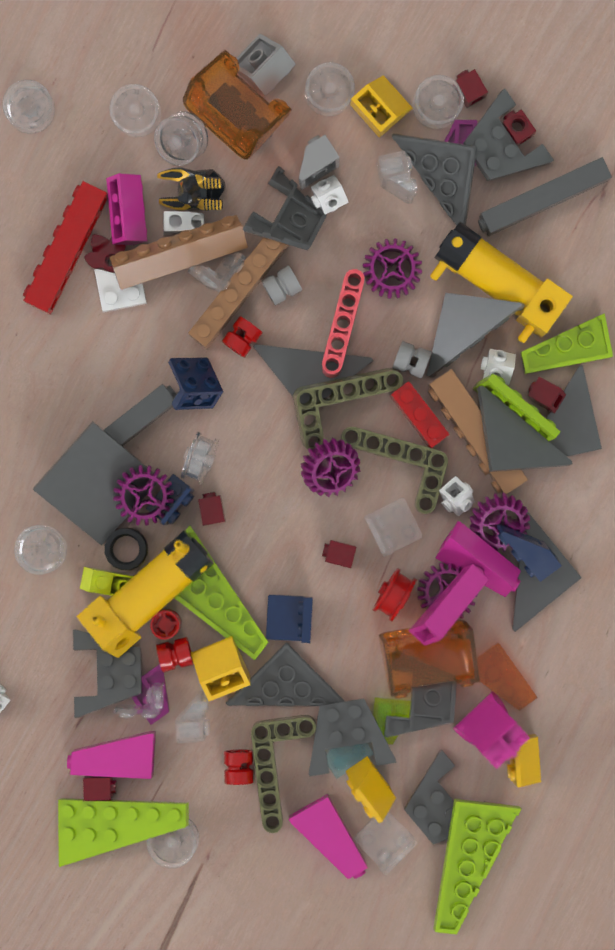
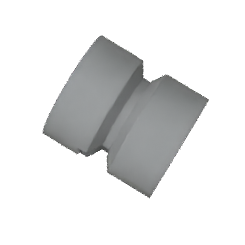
[261,265,302,306]
[392,341,431,379]

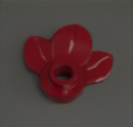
[84,234,126,273]

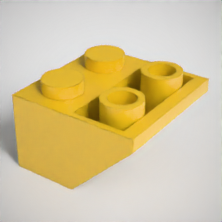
[350,75,413,138]
[191,636,250,701]
[507,734,541,787]
[345,756,396,823]

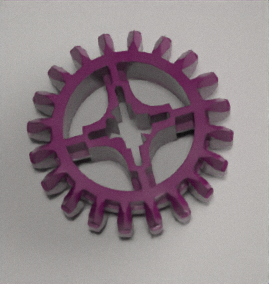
[362,238,422,299]
[301,437,361,497]
[113,465,174,526]
[470,492,530,552]
[417,562,478,619]

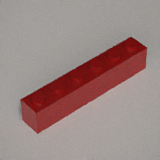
[23,181,108,315]

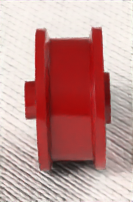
[372,568,417,622]

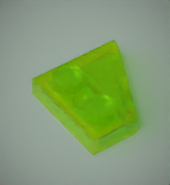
[371,697,411,745]

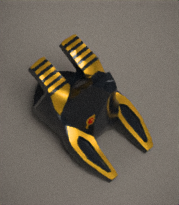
[157,167,225,211]

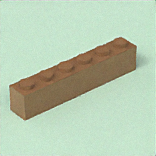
[109,215,248,290]
[188,237,289,349]
[428,369,528,495]

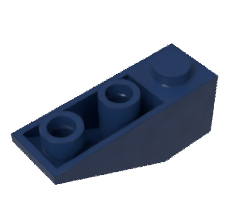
[497,524,562,582]

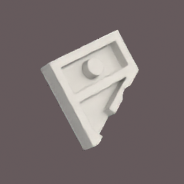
[94,269,147,312]

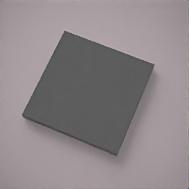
[33,421,160,546]

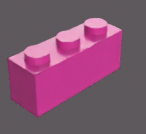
[106,173,147,245]

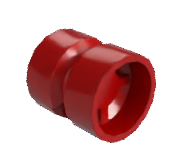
[221,316,263,358]
[150,609,182,640]
[156,637,194,672]
[224,749,253,785]

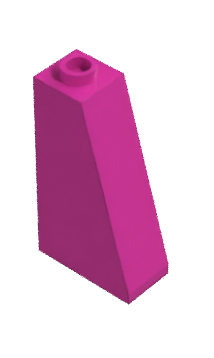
[435,521,521,597]
[408,564,489,646]
[67,731,156,779]
[289,794,368,879]

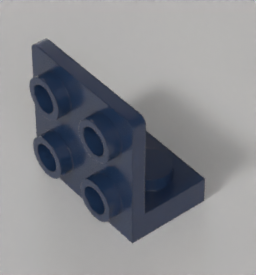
[168,357,224,410]
[146,474,195,525]
[266,595,313,643]

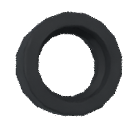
[105,528,148,570]

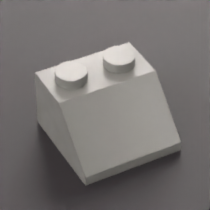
[230,34,296,96]
[299,135,340,190]

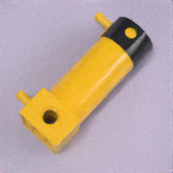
[430,222,573,343]
[76,530,214,658]

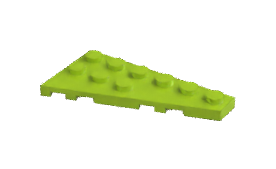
[175,525,268,660]
[58,798,189,867]
[433,799,521,934]

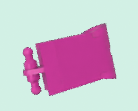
[453,691,530,769]

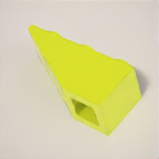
[80,567,134,596]

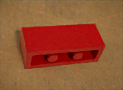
[390,381,450,448]

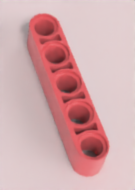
[322,269,365,378]

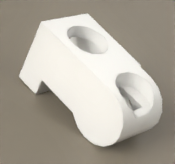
[163,211,205,235]

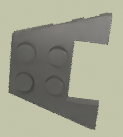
[463,89,553,181]
[242,166,327,251]
[73,630,142,718]
[384,649,457,737]
[309,698,396,777]
[404,749,485,845]

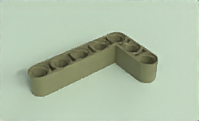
[293,368,403,450]
[341,426,448,514]
[251,715,316,833]

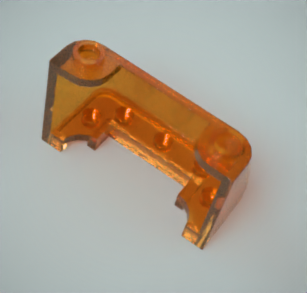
[183,50,292,160]
[379,620,480,698]

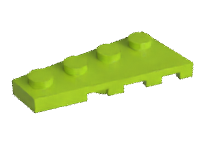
[521,313,613,374]
[473,373,561,441]

